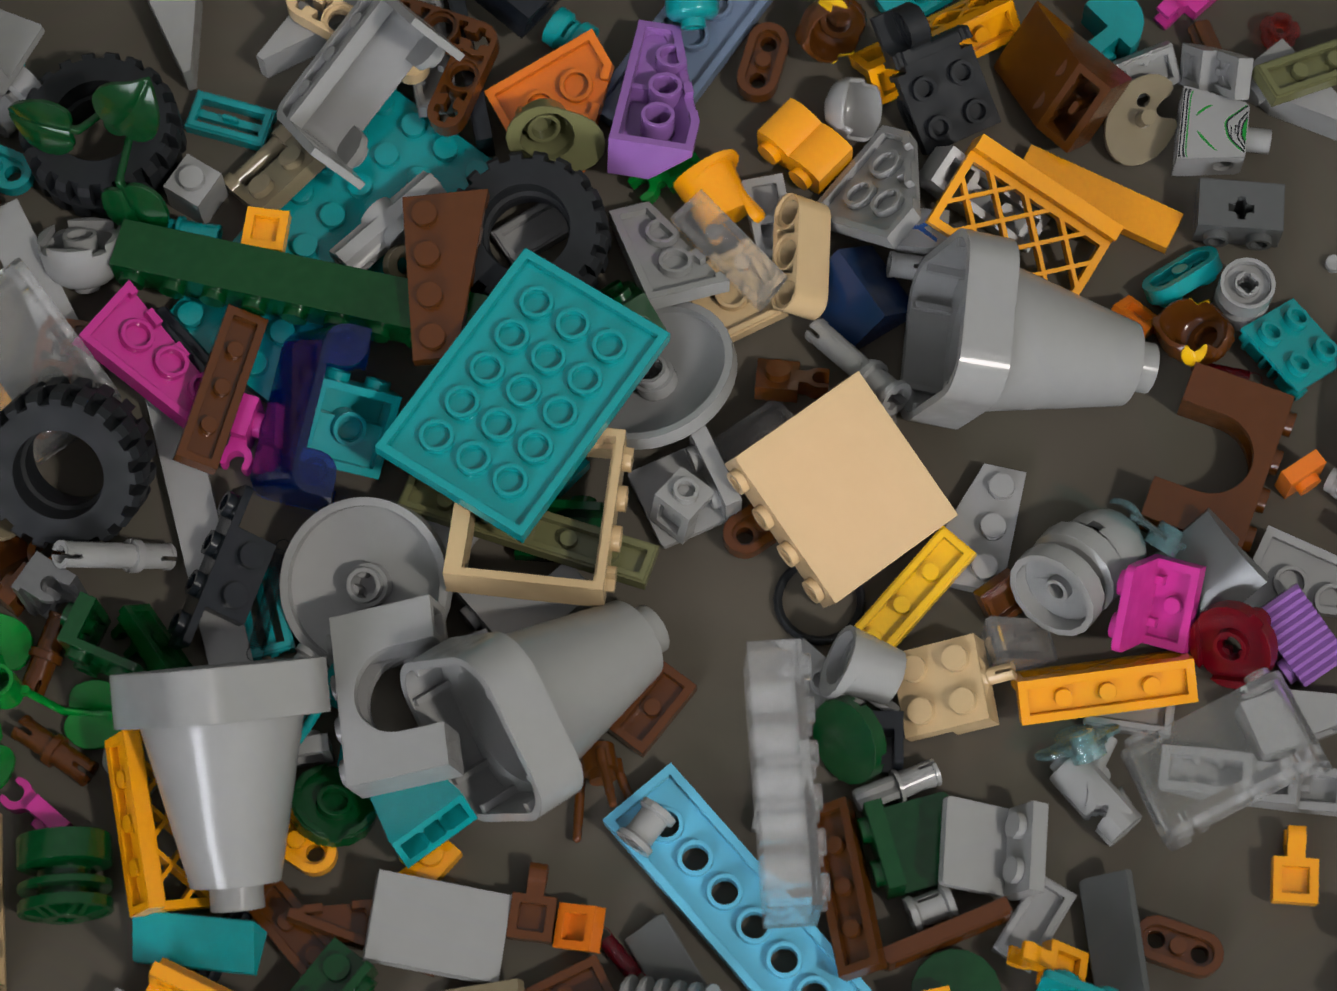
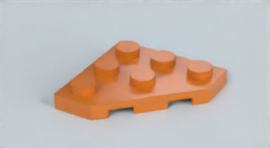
[484,29,614,173]

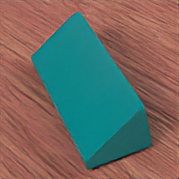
[132,912,268,976]

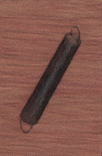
[246,539,290,661]

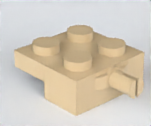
[897,633,1017,742]

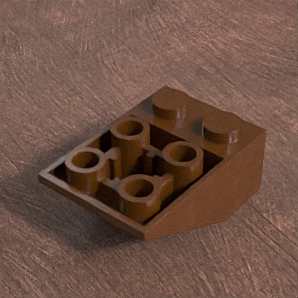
[993,1,1132,153]

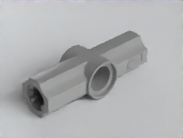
[329,170,447,270]

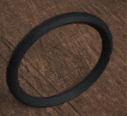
[773,566,866,645]

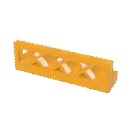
[848,0,1021,105]
[1010,651,1199,726]

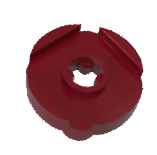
[1188,600,1278,689]

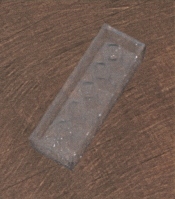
[743,638,830,929]

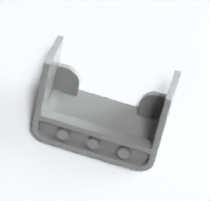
[277,0,465,190]

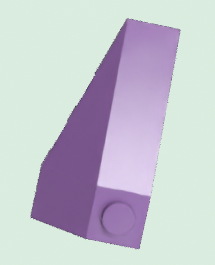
[607,20,700,179]

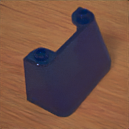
[251,323,372,512]

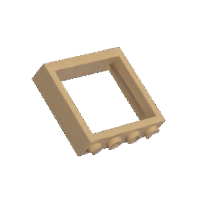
[443,428,634,607]

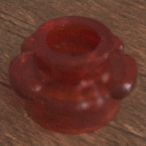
[1259,12,1300,49]

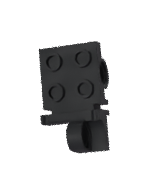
[869,2,1001,155]

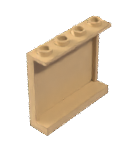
[724,371,958,608]

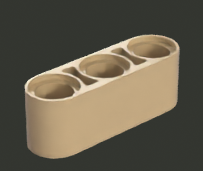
[771,193,831,320]

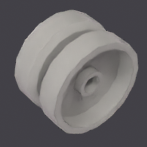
[1010,521,1124,636]

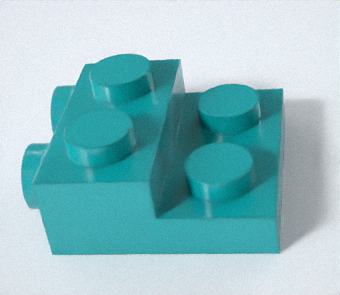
[294,366,402,480]

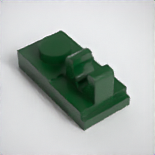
[111,604,192,671]

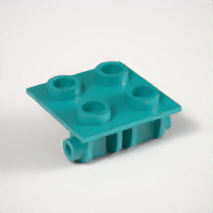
[1238,298,1337,401]

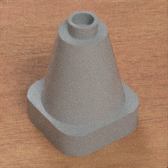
[900,228,1160,430]
[400,600,670,822]
[109,656,331,913]

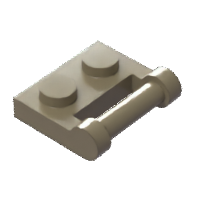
[223,124,326,210]

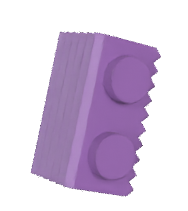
[1260,584,1337,687]

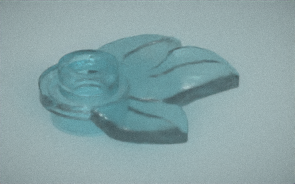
[1109,497,1187,559]
[1034,723,1121,765]

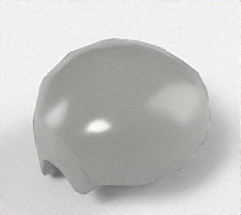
[824,77,883,142]

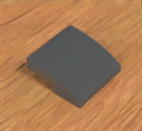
[1155,508,1268,620]

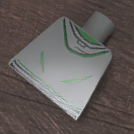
[1171,86,1272,176]

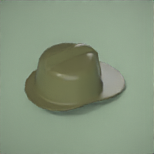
[506,98,606,171]

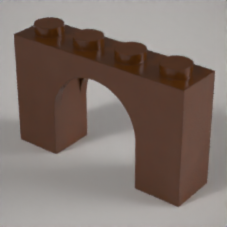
[1137,362,1298,553]

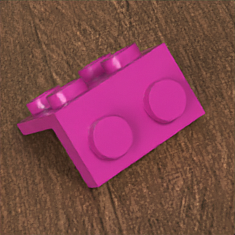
[1108,554,1206,654]

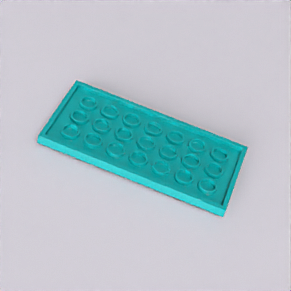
[170,89,491,424]

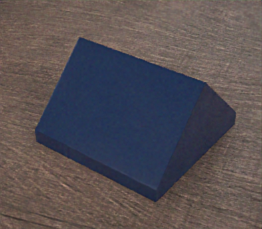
[820,245,909,350]

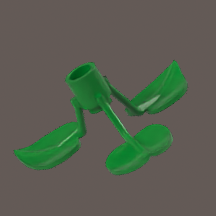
[0,613,122,790]

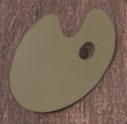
[1103,74,1177,167]

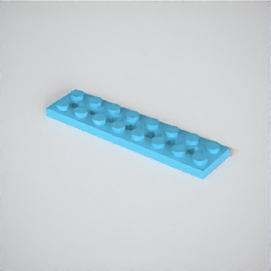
[603,763,872,991]

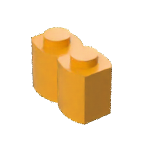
[757,98,853,194]

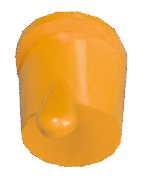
[673,149,766,234]

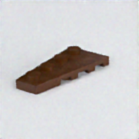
[402,189,490,366]

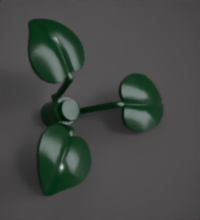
[8,77,170,228]

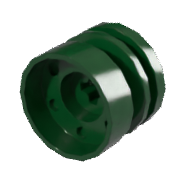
[15,826,114,925]

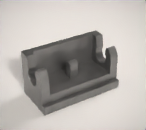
[11,551,88,619]

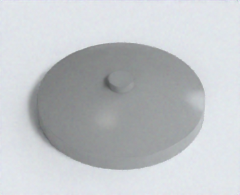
[607,302,738,450]
[279,497,452,671]

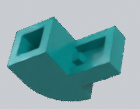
[1081,0,1144,62]

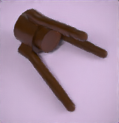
[572,741,633,843]

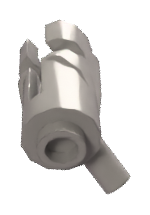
[1049,733,1143,847]

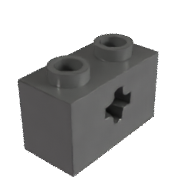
[1192,178,1285,250]

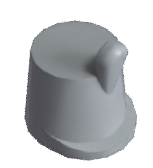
[819,625,907,711]

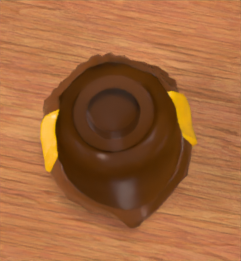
[795,0,867,64]
[1151,298,1235,366]

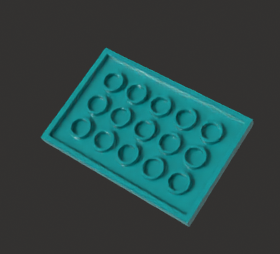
[375,248,670,543]

